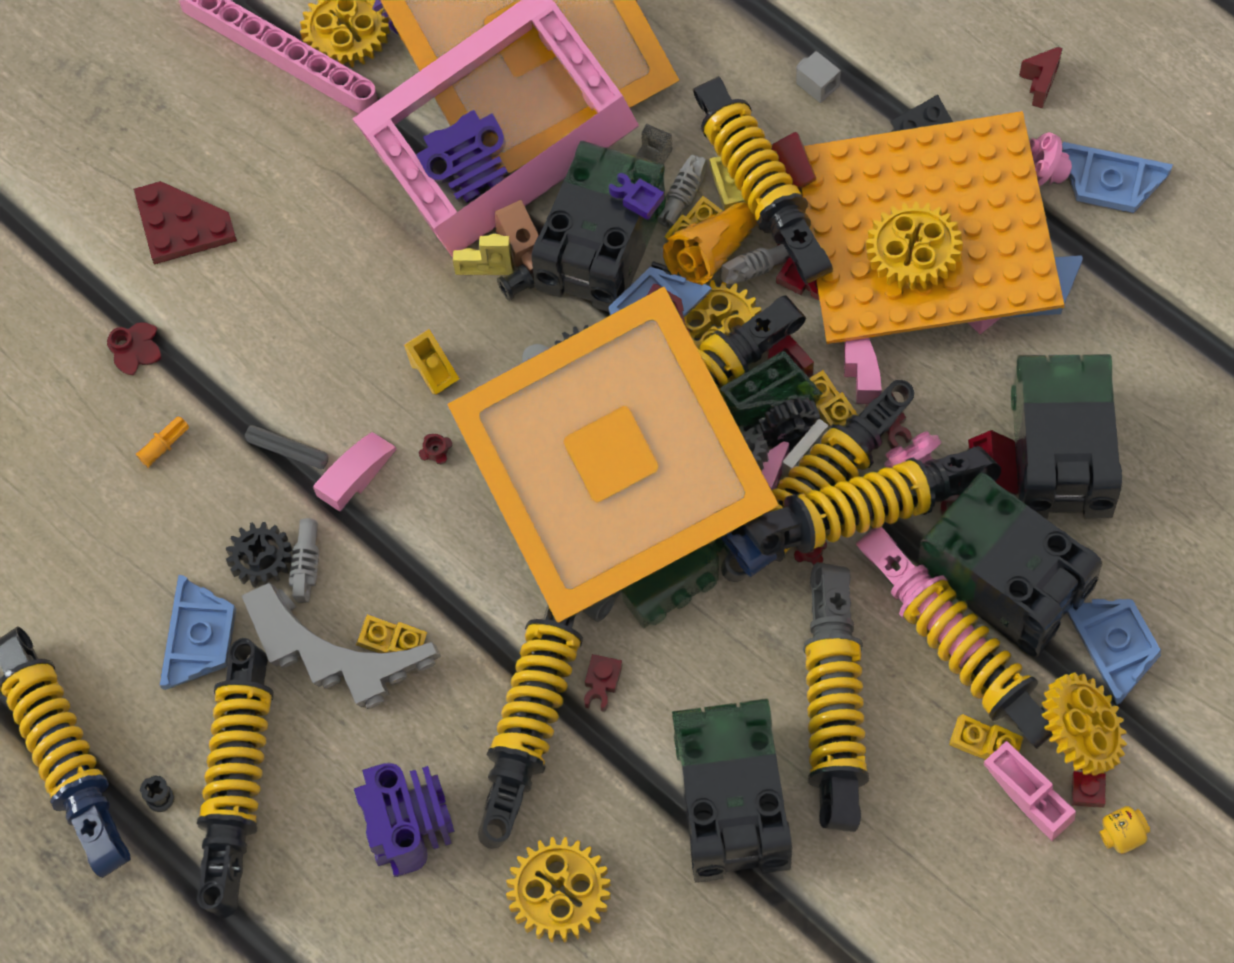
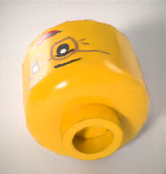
[1099,806,1151,854]

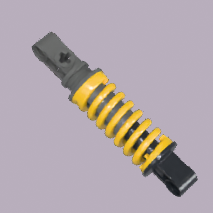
[803,562,869,832]

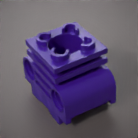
[416,110,509,203]
[354,763,455,877]

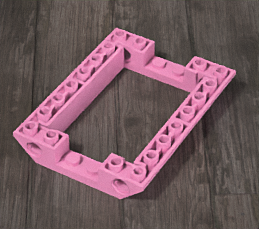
[352,0,639,258]

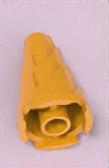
[663,202,757,285]

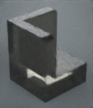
[633,124,672,176]

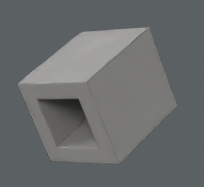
[796,51,841,103]

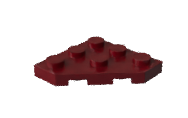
[134,181,237,265]

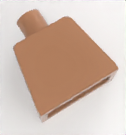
[495,200,539,274]

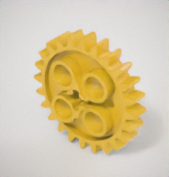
[300,0,390,68]
[866,201,963,290]
[684,280,762,349]
[1042,672,1127,776]
[506,837,611,943]

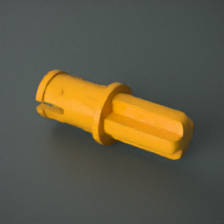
[135,416,189,468]

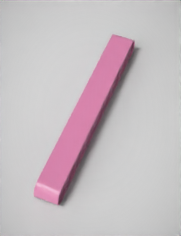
[178,0,378,114]

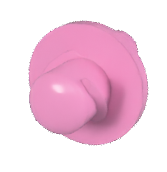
[1029,132,1072,187]
[884,431,941,468]

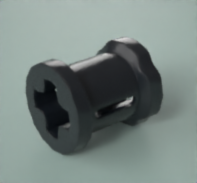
[497,264,535,301]
[140,775,174,812]

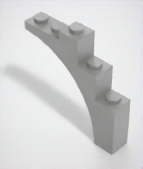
[241,582,441,709]

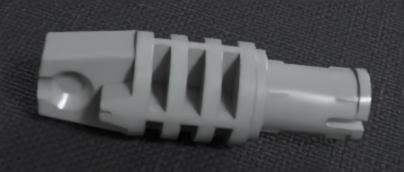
[658,155,708,228]
[721,244,790,284]
[289,518,320,603]

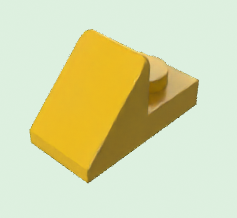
[404,329,460,395]

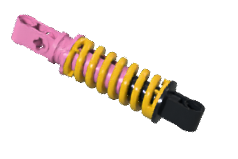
[855,527,1053,749]

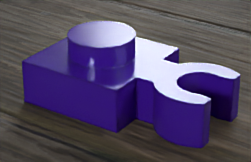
[609,173,664,220]

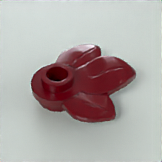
[107,323,162,375]

